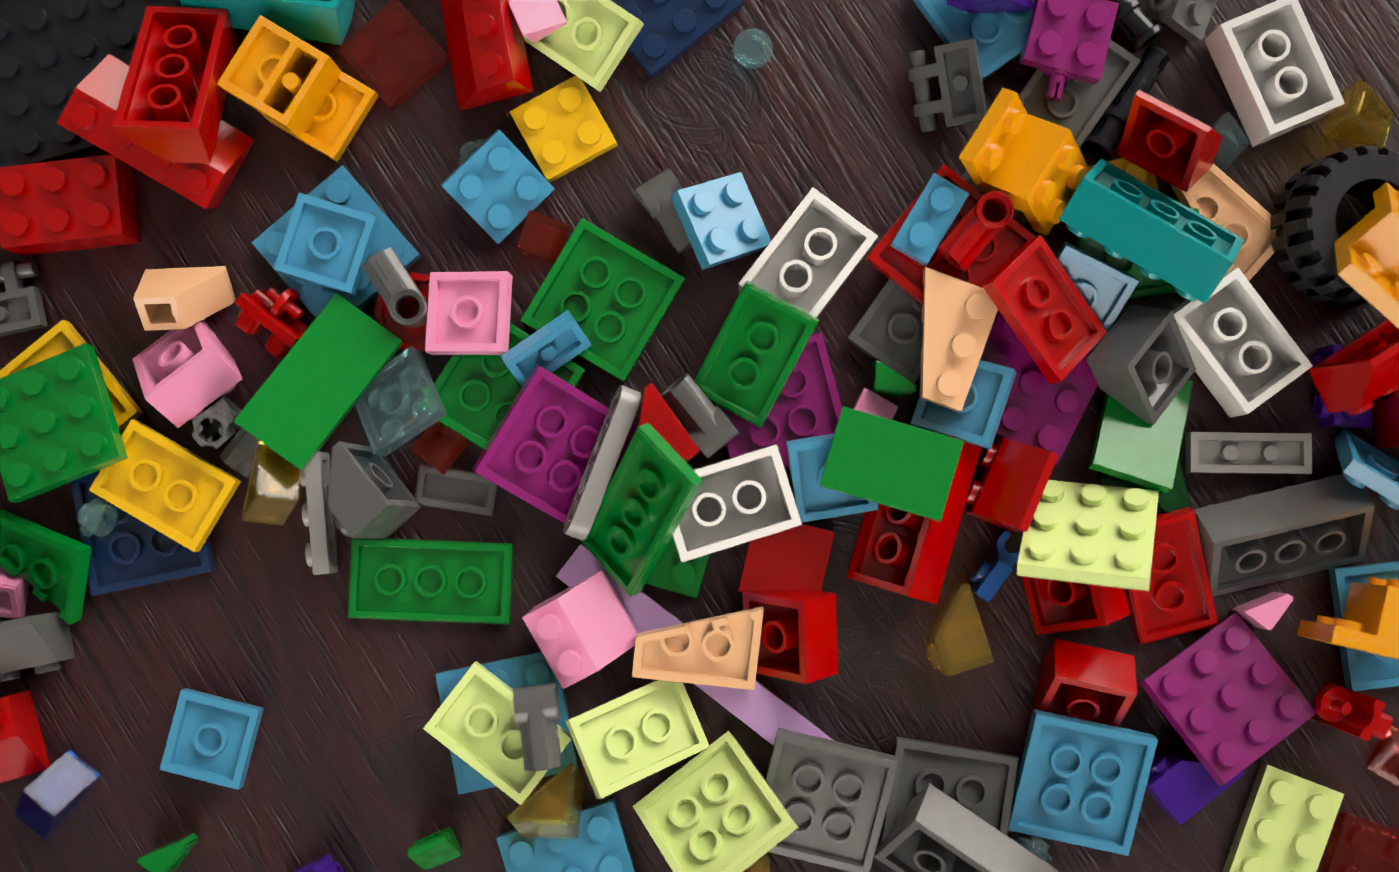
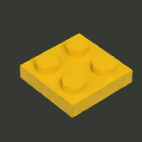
[509,75,617,183]

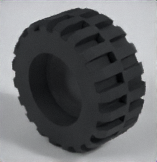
[1270,145,1399,308]

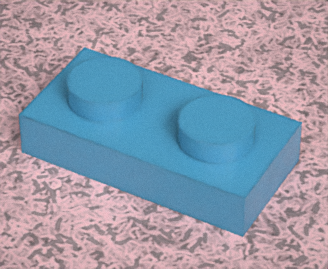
[890,173,969,266]
[500,310,592,387]

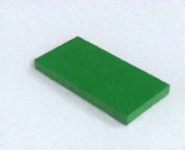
[234,293,403,472]
[580,423,703,597]
[348,538,514,624]

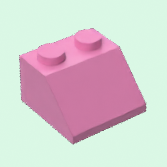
[132,319,242,428]
[522,569,639,689]

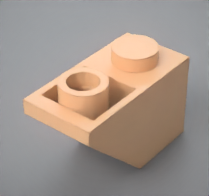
[133,266,235,331]

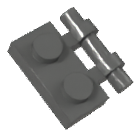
[907,38,987,133]
[0,260,48,337]

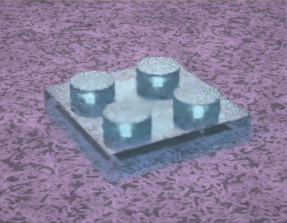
[355,346,447,458]

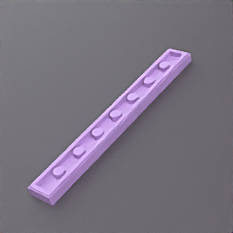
[556,544,835,745]

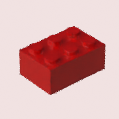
[0,155,141,256]

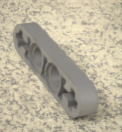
[563,385,641,541]

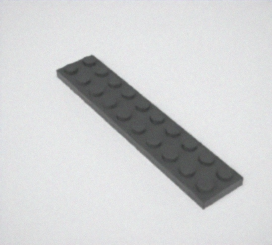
[846,39,1141,384]

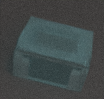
[1211,111,1250,172]

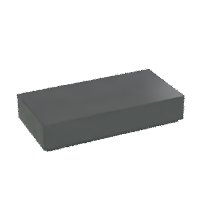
[414,464,499,516]

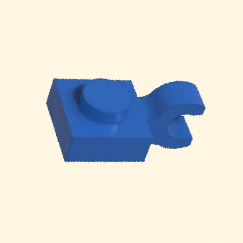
[969,531,1021,602]

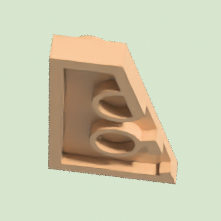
[632,606,764,690]

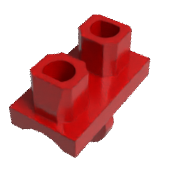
[235,287,308,359]
[1311,681,1393,742]

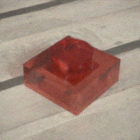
[410,419,469,475]

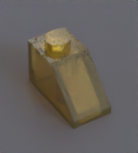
[926,582,994,677]

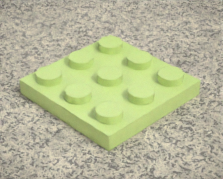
[1017,480,1159,591]
[633,730,798,872]

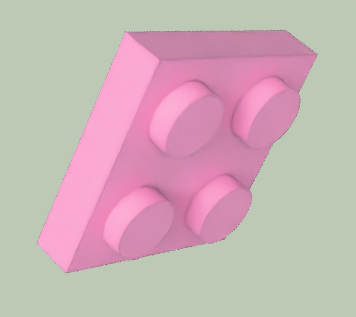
[425,271,513,355]

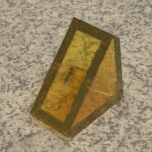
[1322,81,1394,149]
[241,441,299,526]
[507,762,585,839]

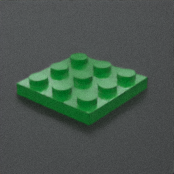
[520,218,685,383]
[419,323,586,449]
[0,343,128,503]

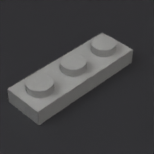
[1185,432,1312,474]
[299,451,339,575]

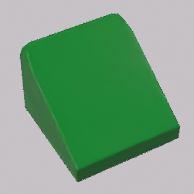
[871,360,916,397]
[407,827,462,870]
[137,833,198,872]

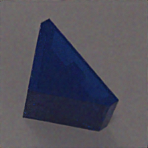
[15,750,101,840]

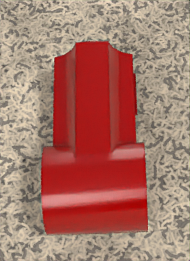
[937,191,1014,271]

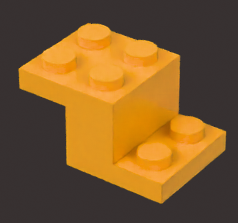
[217,15,378,162]
[959,88,1089,236]
[1334,182,1399,328]
[1297,577,1399,660]

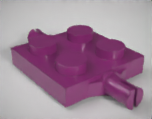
[1019,0,1119,102]

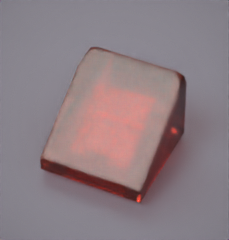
[517,210,570,263]
[1366,726,1399,787]

